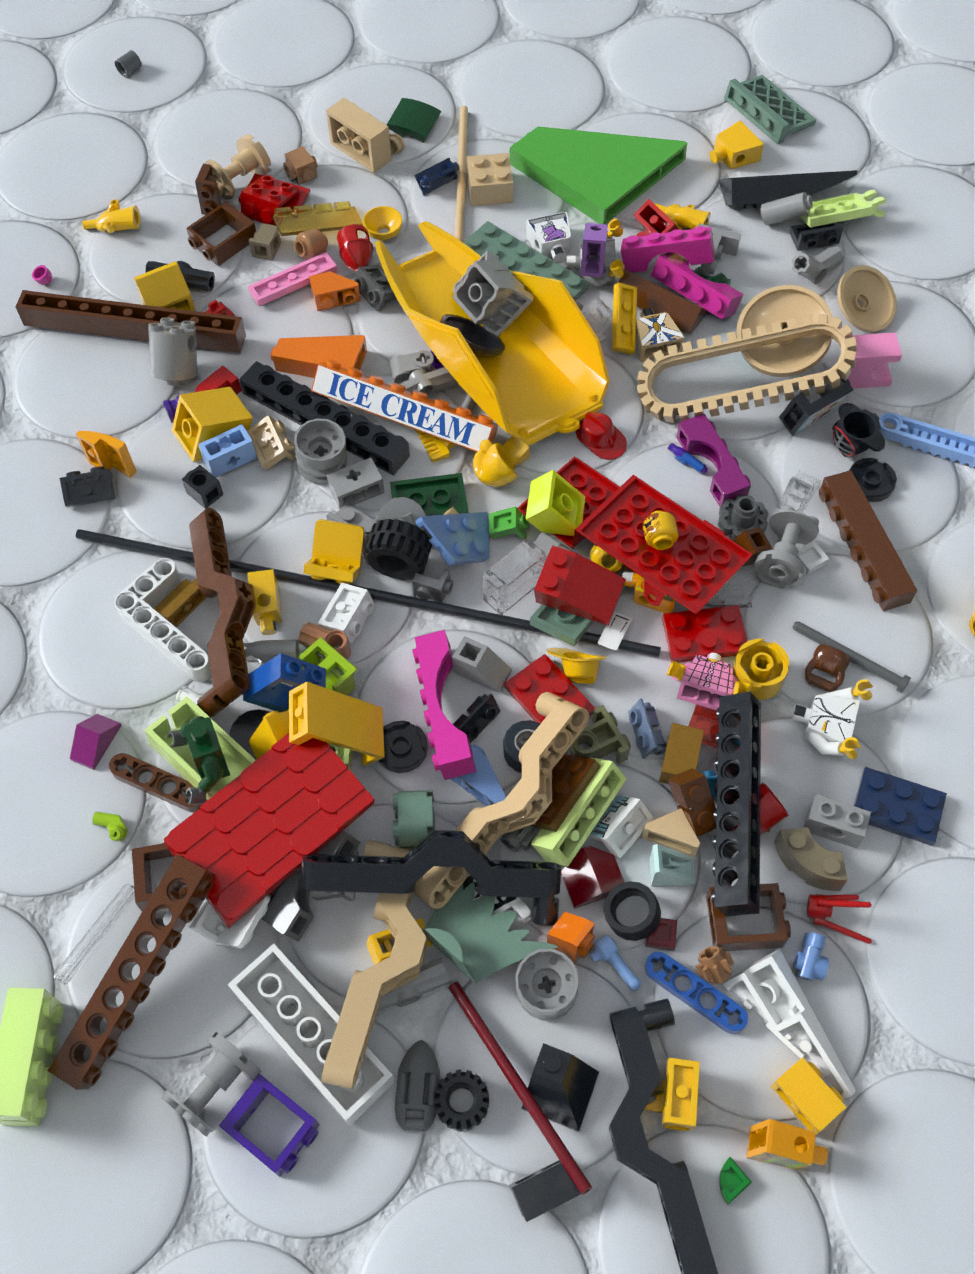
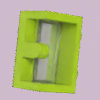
[299,637,357,695]

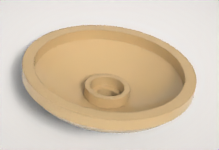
[837,265,897,332]

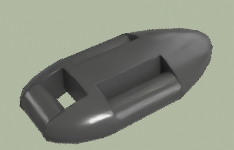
[395,1040,440,1132]

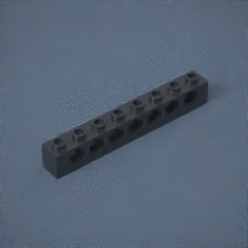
[239,361,410,476]
[712,691,761,917]

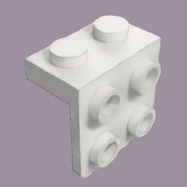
[189,896,270,949]

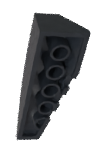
[720,170,857,209]

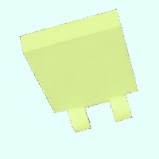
[800,190,886,227]

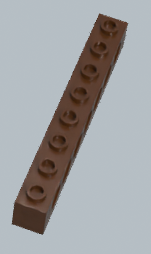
[47,854,215,1090]

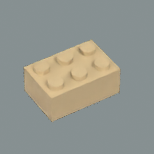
[326,98,391,173]

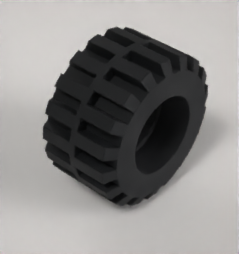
[363,519,432,580]

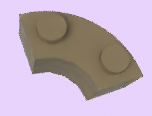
[774,827,848,891]

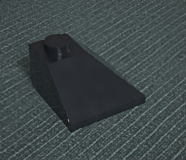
[521,1043,599,1132]

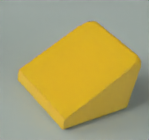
[503,436,530,468]

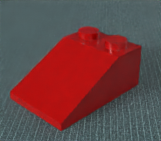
[534,545,626,626]

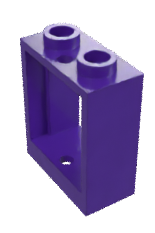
[219,1074,320,1177]

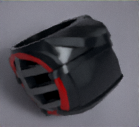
[832,403,885,457]

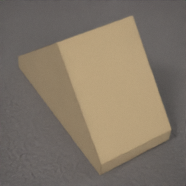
[642,809,700,857]

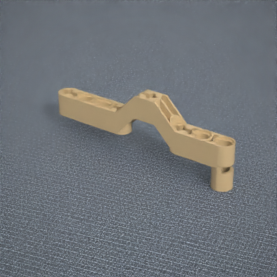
[414,692,589,909]
[322,840,427,1090]

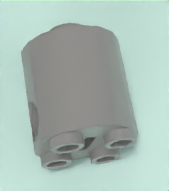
[148,318,198,386]

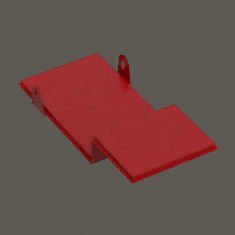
[518,456,753,614]

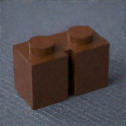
[668,768,716,837]

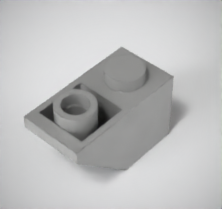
[452,636,512,692]

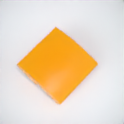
[76,431,137,478]

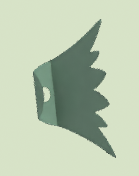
[422,882,558,984]

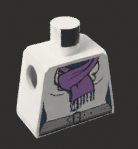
[526,212,571,263]

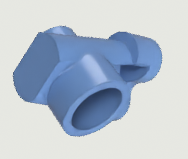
[793,932,829,981]

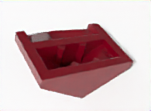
[561,846,625,909]

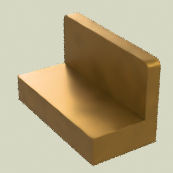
[154,579,207,627]
[659,723,704,784]

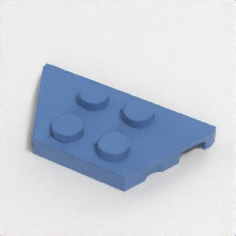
[415,512,489,566]

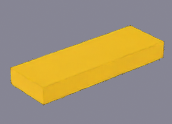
[612,282,637,355]

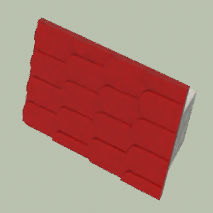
[164,733,375,929]

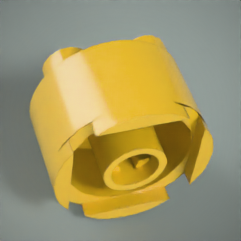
[733,639,789,700]

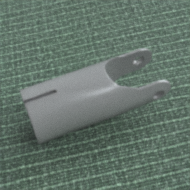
[243,640,299,663]

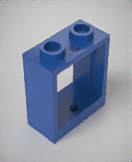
[243,653,326,713]

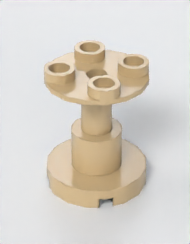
[205,134,271,199]

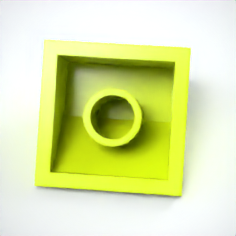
[526,470,585,536]

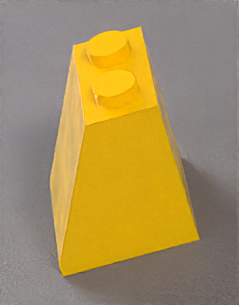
[172,387,253,462]

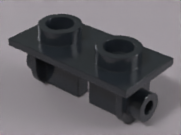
[453,694,501,743]

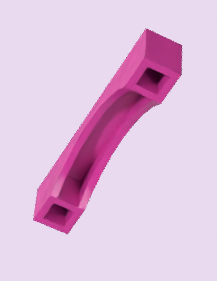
[412,629,477,780]

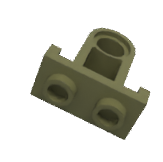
[571,705,631,764]

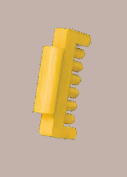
[414,429,454,463]

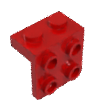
[241,175,299,227]

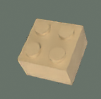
[466,153,513,206]

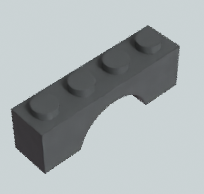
[261,831,361,942]

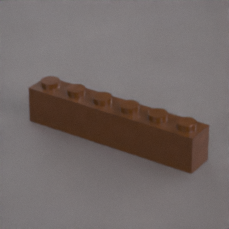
[819,470,917,611]

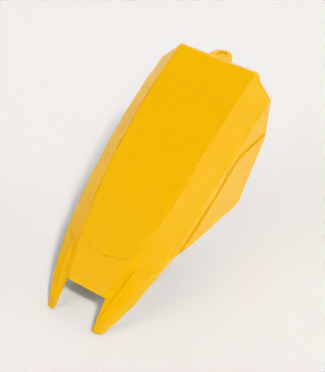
[375,221,610,445]

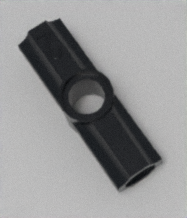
[145,261,215,291]

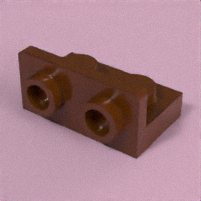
[195,163,221,215]

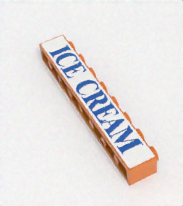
[311,360,499,452]

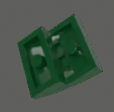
[386,98,441,143]

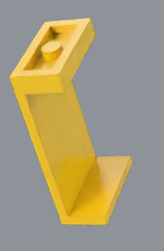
[289,682,384,766]

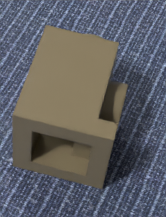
[249,223,281,261]

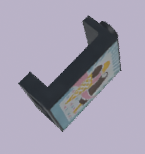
[779,378,854,436]

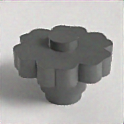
[718,495,769,540]

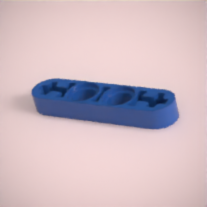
[645,952,748,1034]

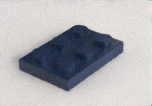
[854,767,947,846]

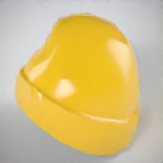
[473,439,518,487]

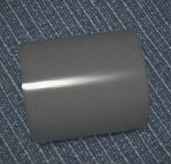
[114,50,142,77]

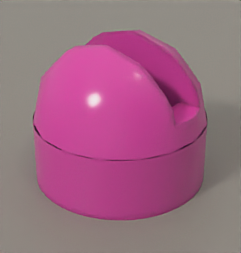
[32,265,52,285]

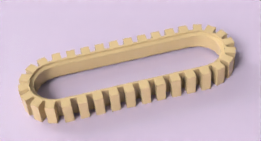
[637,314,857,423]

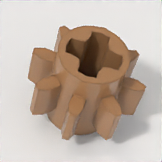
[695,946,735,984]

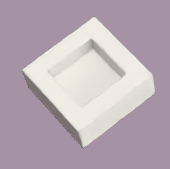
[797,541,829,575]

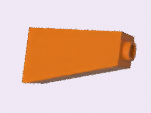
[271,335,367,378]

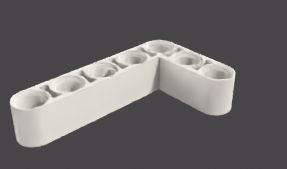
[114,558,212,682]

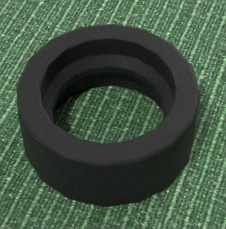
[603,881,661,941]

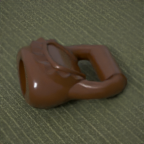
[805,644,850,692]

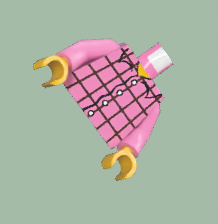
[666,653,751,710]

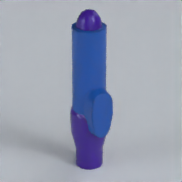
[668,443,708,474]

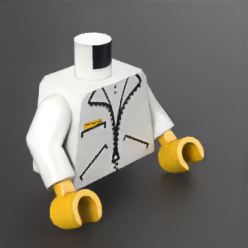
[792,679,873,759]

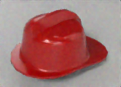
[576,412,627,460]

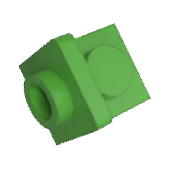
[489,506,529,539]

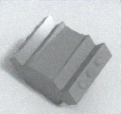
[452,250,533,336]

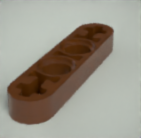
[109,753,202,812]

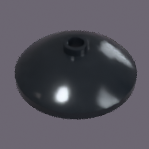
[440,314,505,358]

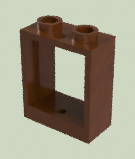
[186,201,256,266]
[132,843,205,911]
[706,883,791,952]

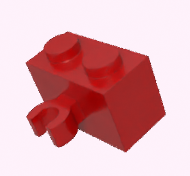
[633,199,679,236]

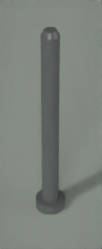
[792,621,911,693]

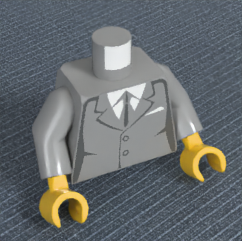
[566,219,625,287]

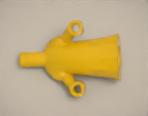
[82,199,141,233]
[654,203,711,230]

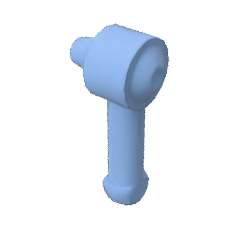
[589,935,641,991]

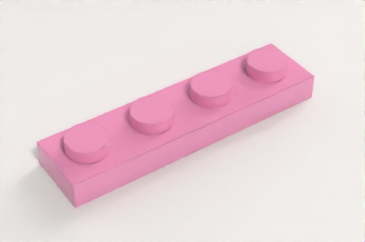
[248,252,337,306]

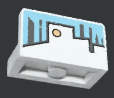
[589,794,654,859]

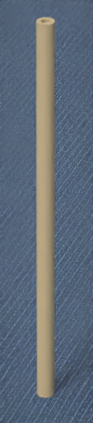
[455,106,468,242]

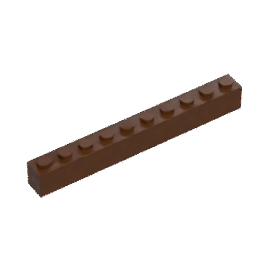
[15,290,246,353]

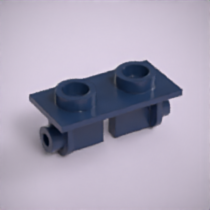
[414,158,459,195]

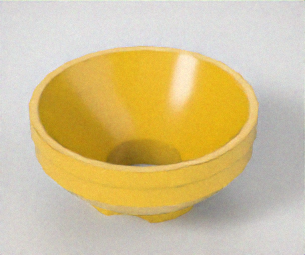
[363,206,402,241]

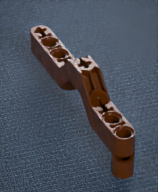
[189,508,256,718]

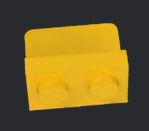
[303,519,365,584]

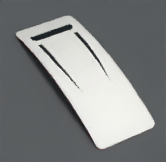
[598,612,633,651]

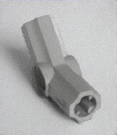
[792,246,844,284]

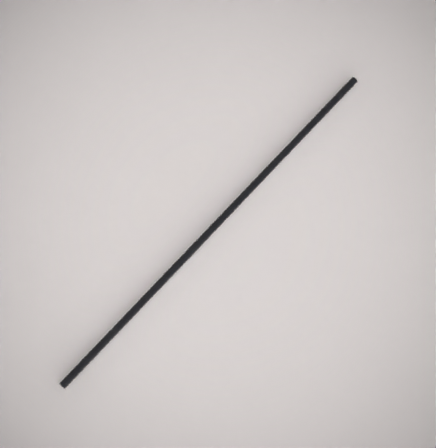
[76,529,661,657]

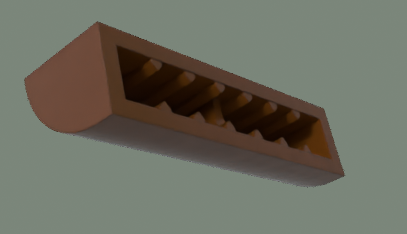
[613,269,707,333]

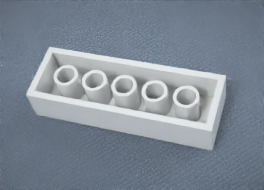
[228,944,395,1126]

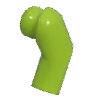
[92,811,128,841]

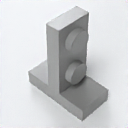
[698,223,741,280]

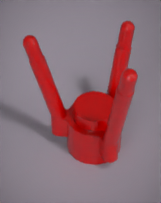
[807,894,872,944]

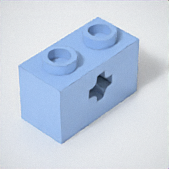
[198,424,257,477]

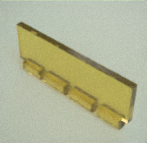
[273,201,363,236]

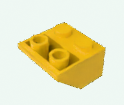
[134,261,195,311]

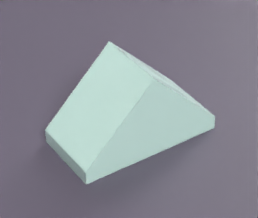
[649,844,696,886]

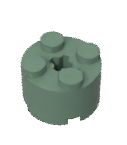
[393,790,435,848]

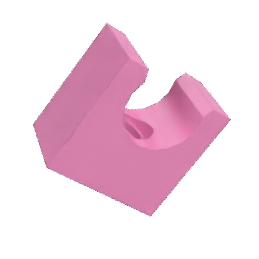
[847,333,902,388]

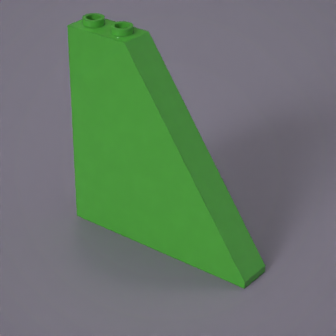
[509,126,688,224]

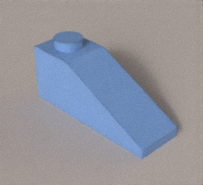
[451,744,506,806]

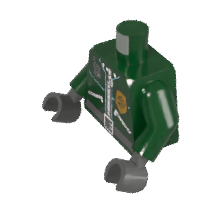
[167,716,230,804]

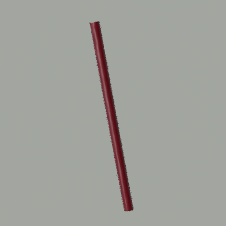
[448,981,592,1195]

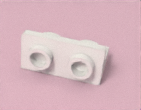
[318,583,374,644]

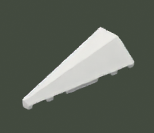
[723,949,856,1099]

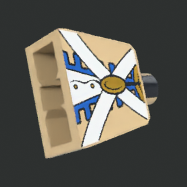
[636,308,684,362]

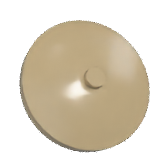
[736,285,833,377]

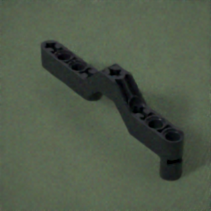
[301,830,562,926]
[608,998,718,1274]

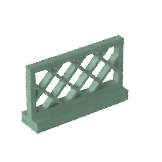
[724,75,817,144]

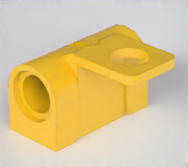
[644,1058,700,1131]

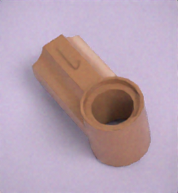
[298,622,351,660]

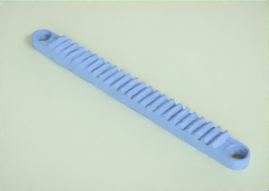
[879,413,975,468]

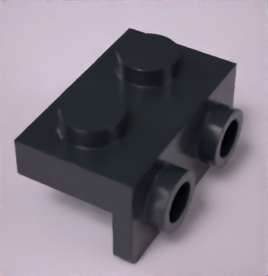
[789,223,843,251]

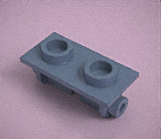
[628,699,667,759]

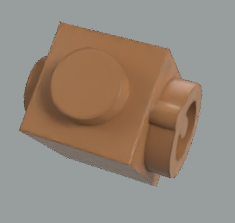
[283,146,318,185]

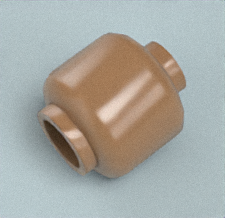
[294,229,328,260]

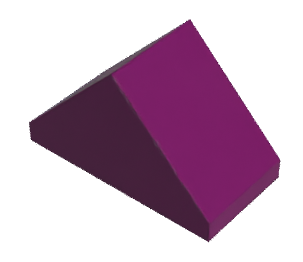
[70,714,122,770]

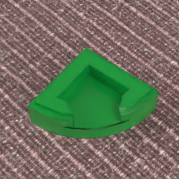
[719,1157,752,1205]

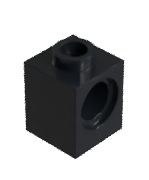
[182,465,224,509]

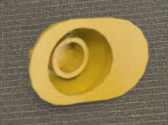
[546,647,607,684]

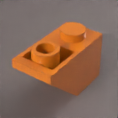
[309,271,361,311]
[547,912,595,963]

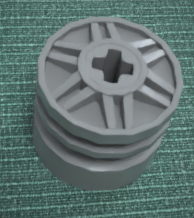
[294,419,347,484]
[515,948,578,1020]

